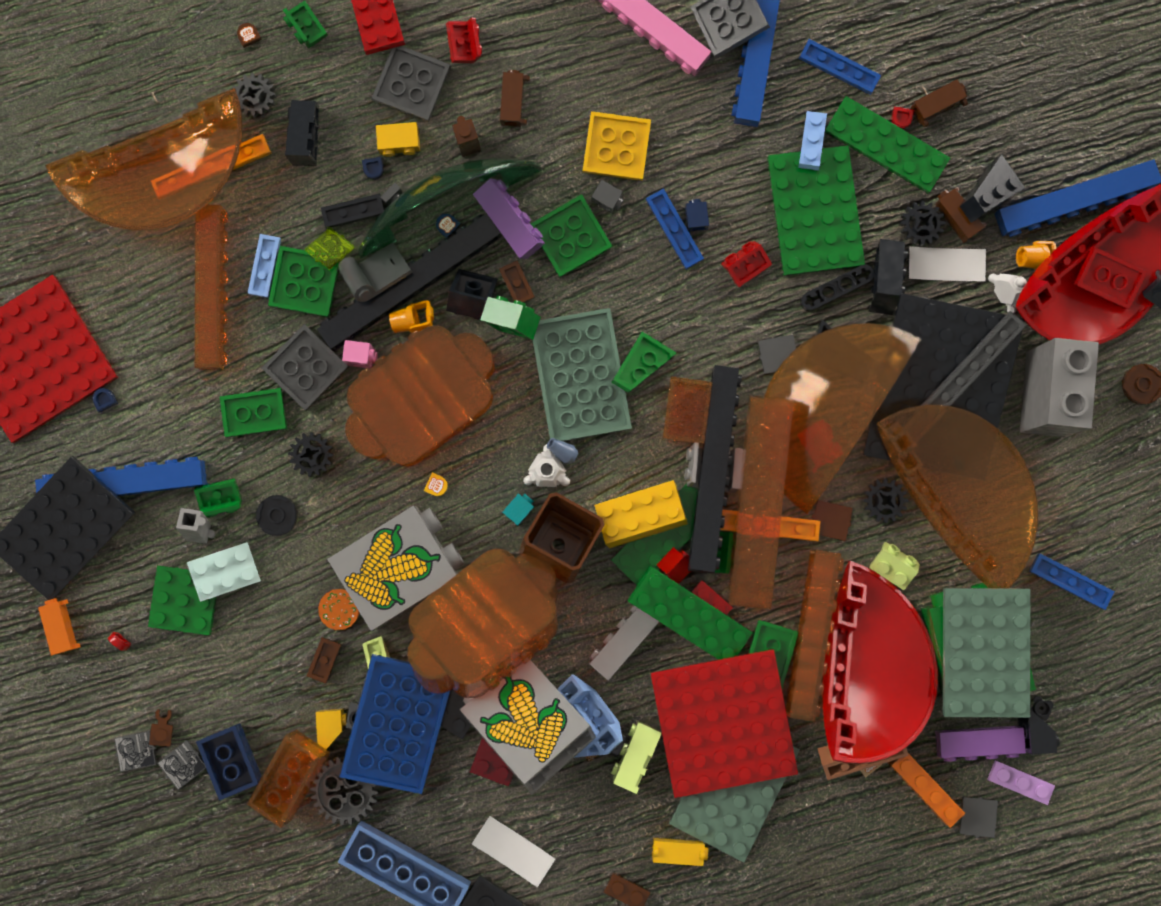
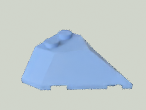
[557,675,623,758]

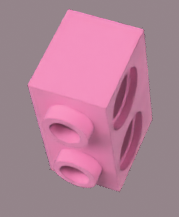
[342,340,378,369]

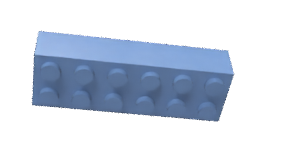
[338,821,471,906]

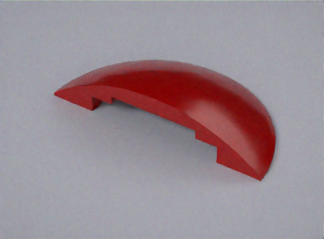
[1015,184,1161,344]
[823,561,938,764]

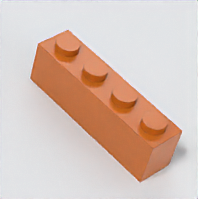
[887,753,965,828]

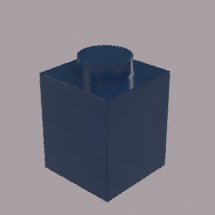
[685,199,709,232]

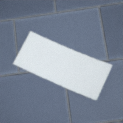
[909,246,986,281]
[472,816,555,887]

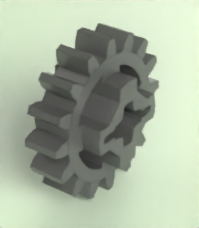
[231,73,277,119]

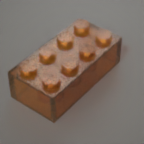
[247,729,330,828]

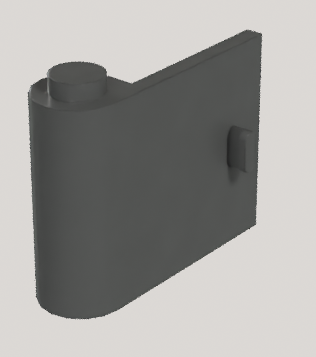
[338,242,412,302]

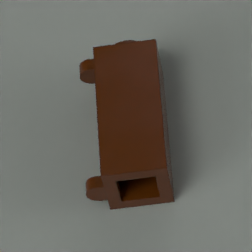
[500,70,530,127]
[910,79,968,127]
[452,116,481,157]
[934,187,987,243]

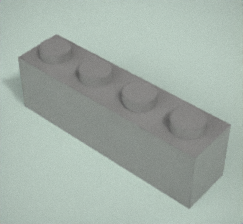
[589,606,659,680]

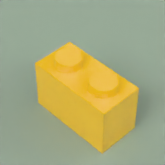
[376,122,420,157]

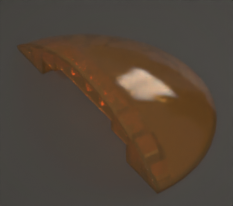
[45,88,242,230]
[759,323,921,514]
[876,405,1038,588]

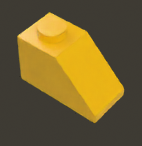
[316,709,348,754]

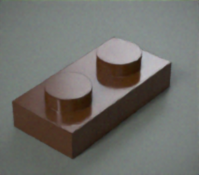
[499,260,535,303]
[307,637,342,684]
[604,872,651,906]

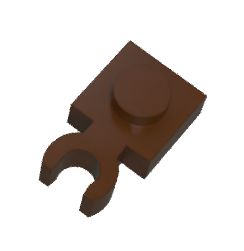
[149,709,173,746]

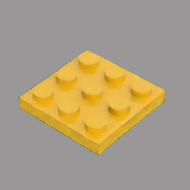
[582,111,651,181]

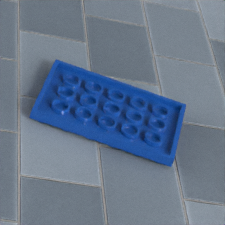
[340,654,454,794]

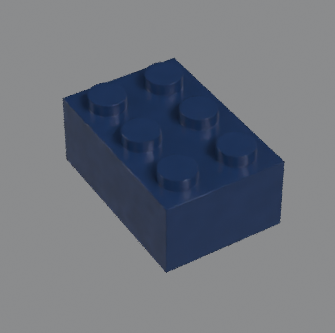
[196,723,264,801]

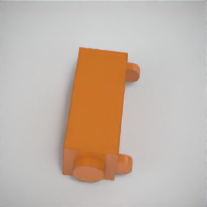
[38,598,81,655]

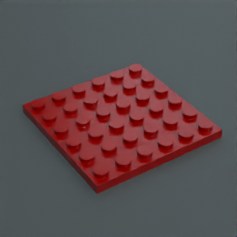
[0,275,118,443]
[650,649,798,798]

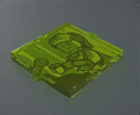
[305,228,354,270]

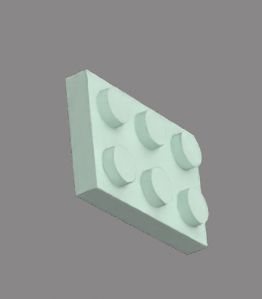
[187,542,261,602]

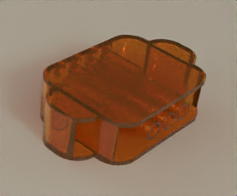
[345,325,495,467]
[407,549,558,698]

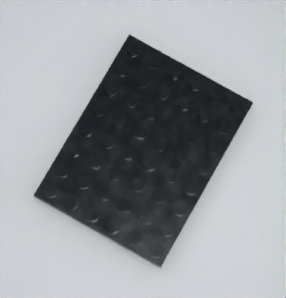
[862,293,1025,480]

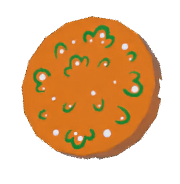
[318,589,360,630]

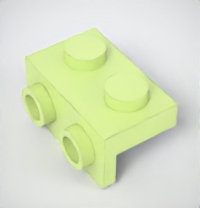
[869,542,920,590]

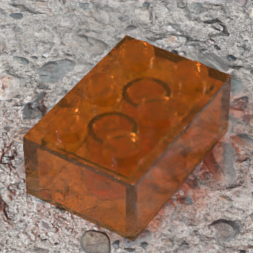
[662,377,712,445]

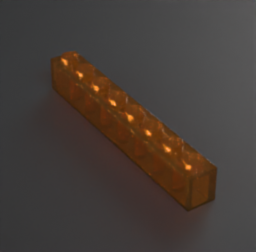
[195,205,228,370]

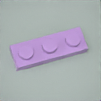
[987,760,1055,805]

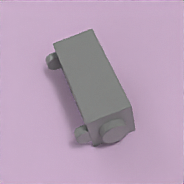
[176,508,215,544]

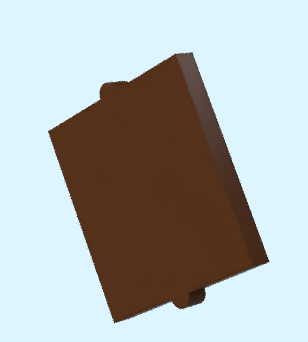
[812,500,853,541]

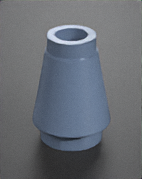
[547,438,578,464]

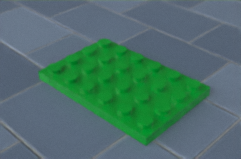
[767,145,865,276]

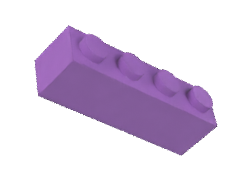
[473,178,545,259]
[935,726,1026,761]

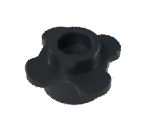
[1030,696,1054,720]

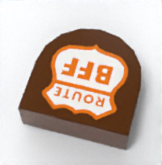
[237,23,262,48]

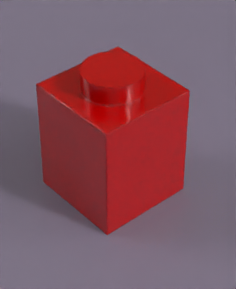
[656,547,691,584]

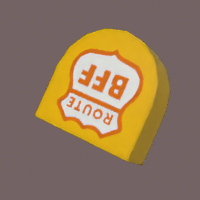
[424,472,448,496]

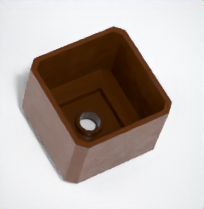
[519,492,604,583]

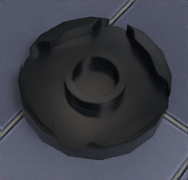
[256,495,298,536]

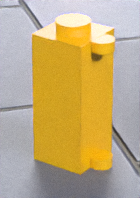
[652,838,708,866]

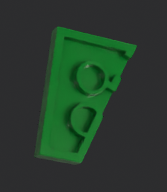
[611,331,676,393]

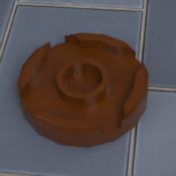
[1122,364,1161,405]

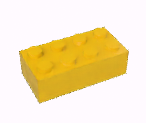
[594,480,688,549]

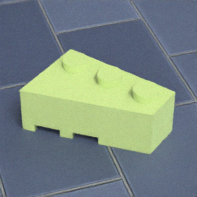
[611,721,662,794]

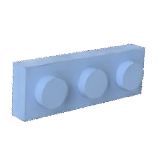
[798,111,827,170]
[248,234,281,298]

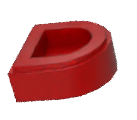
[891,106,914,130]
[108,632,131,651]

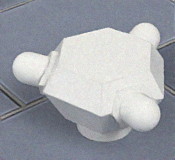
[988,273,1027,314]
[524,444,570,487]

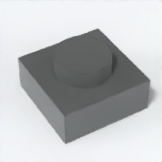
[381,183,403,207]

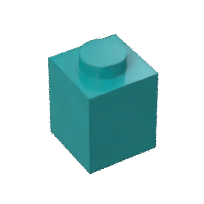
[502,493,535,526]

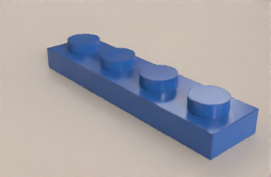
[799,39,881,95]
[646,188,704,270]
[1029,553,1115,610]

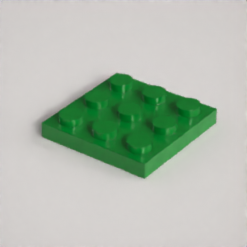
[531,194,613,278]
[268,246,341,318]
[148,565,217,635]

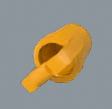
[1016,241,1057,270]
[389,300,434,333]

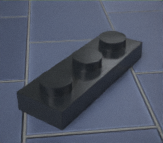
[321,193,386,229]

